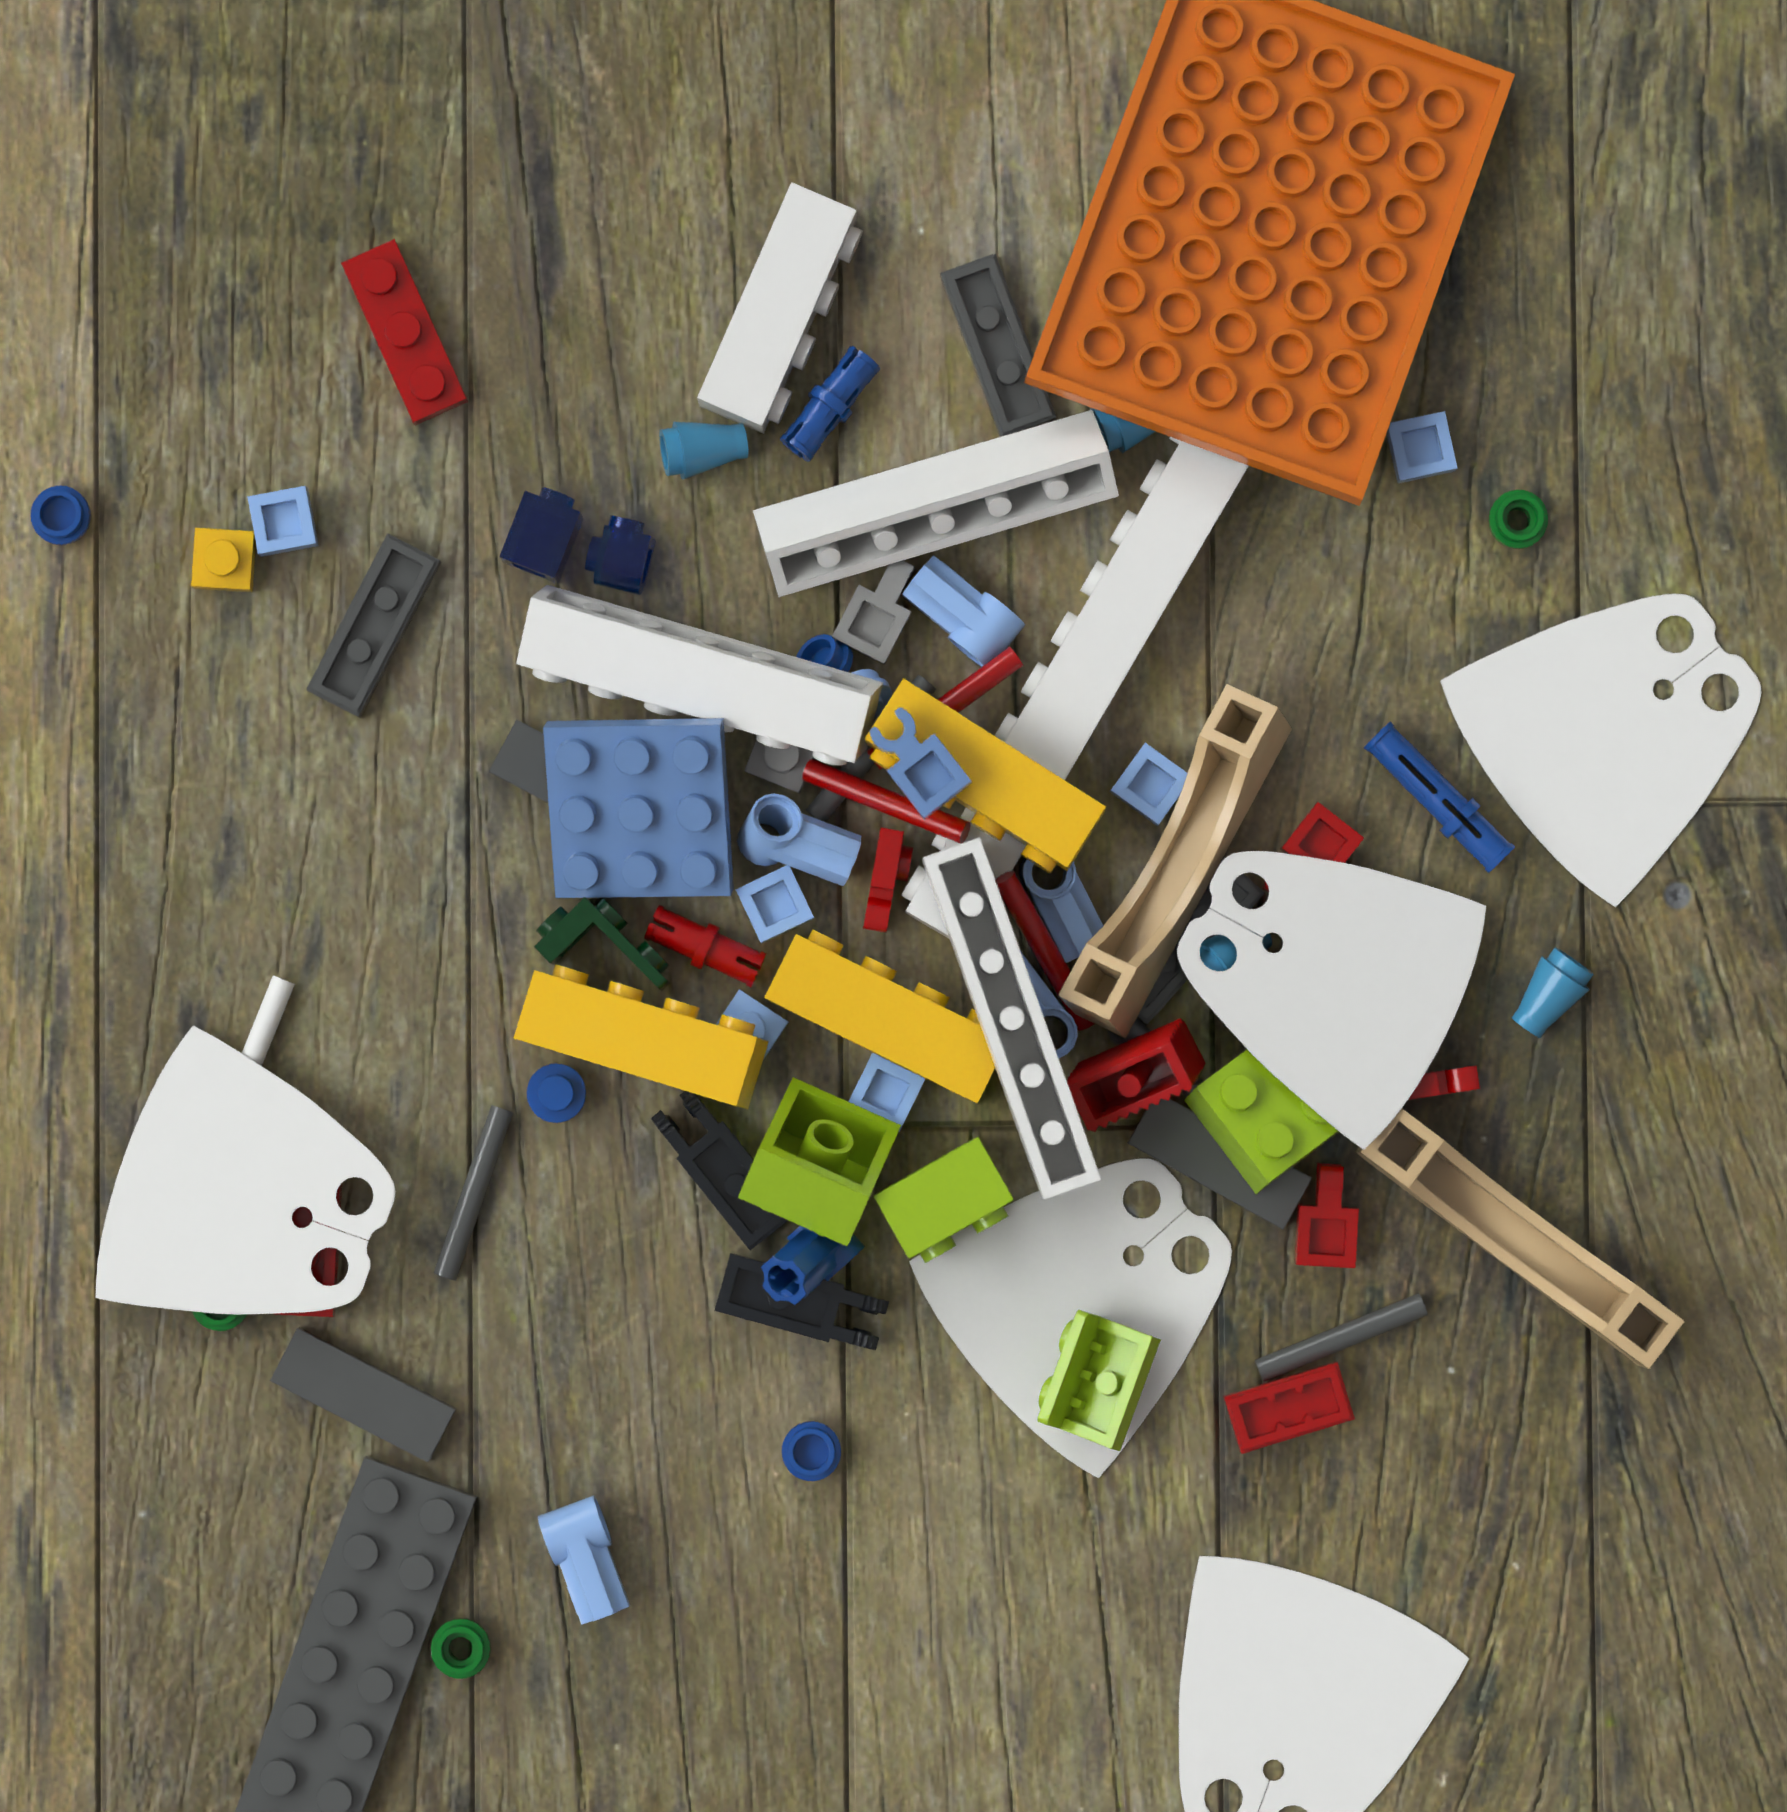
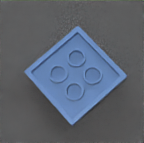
[543,718,734,898]

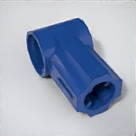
[761,1226,865,1305]

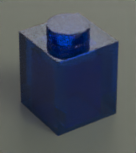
[499,487,584,584]

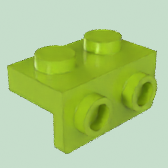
[1037,1310,1161,1451]

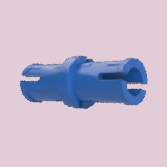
[780,346,880,462]

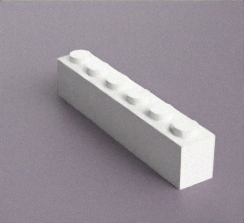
[753,410,1119,597]
[516,585,883,765]
[922,837,1101,1200]

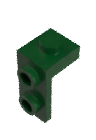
[534,897,670,991]

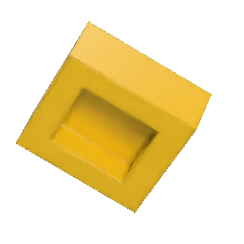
[191,528,256,592]

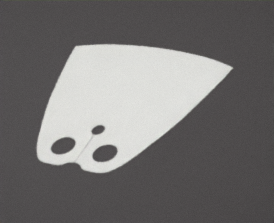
[1440,594,1761,907]
[1177,851,1486,1150]
[95,1026,396,1314]
[909,1159,1232,1479]
[1179,1556,1469,1812]

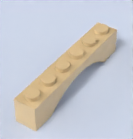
[1058,684,1292,1038]
[1355,1109,1685,1369]

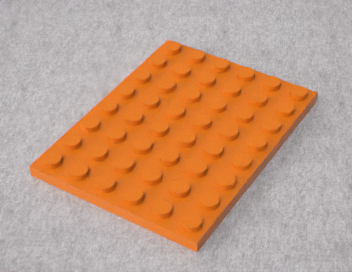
[1024,0,1515,506]

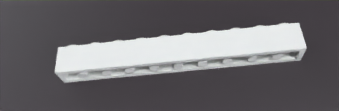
[901,437,1249,939]

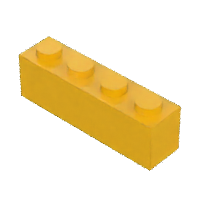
[865,678,1106,873]
[764,929,995,1104]
[514,964,769,1109]

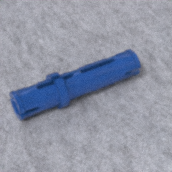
[1364,722,1515,873]

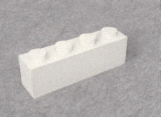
[697,182,863,434]

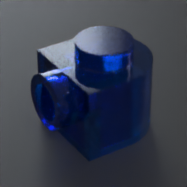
[585,515,656,595]

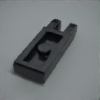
[651,1091,788,1251]
[714,1253,889,1350]

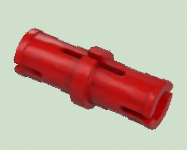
[644,904,767,988]

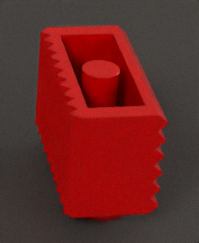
[1066,1018,1206,1132]

